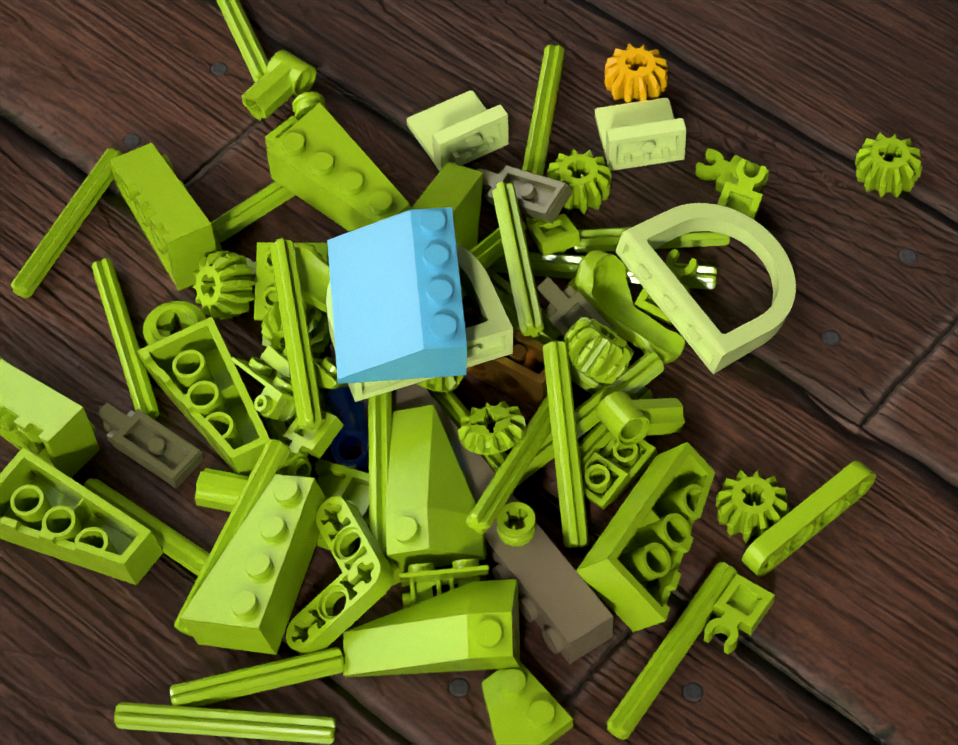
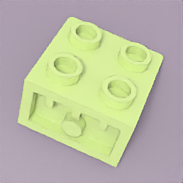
[407,91,509,171]
[595,98,686,171]

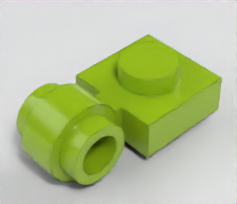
[280,409,344,477]

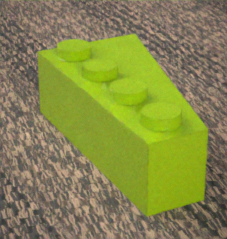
[266,102,410,232]
[109,142,222,291]
[137,316,270,476]
[0,356,100,478]
[576,442,716,632]
[0,447,163,585]
[179,474,327,655]

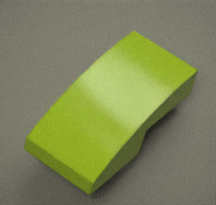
[260,345,350,391]
[581,437,658,510]

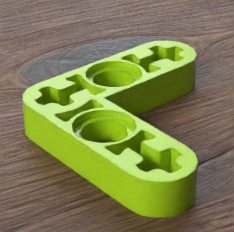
[286,496,394,655]

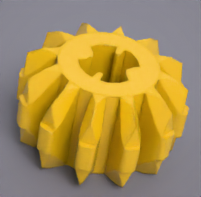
[605,43,668,104]

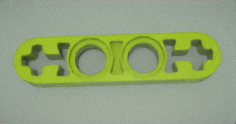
[742,460,876,577]

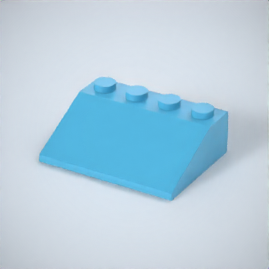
[327,207,467,384]

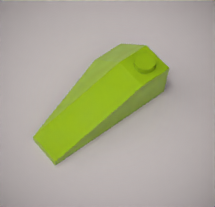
[410,162,483,302]
[385,405,486,572]
[343,579,520,678]

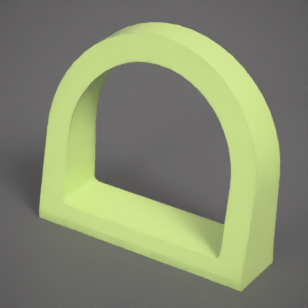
[615,203,796,374]
[326,243,513,402]

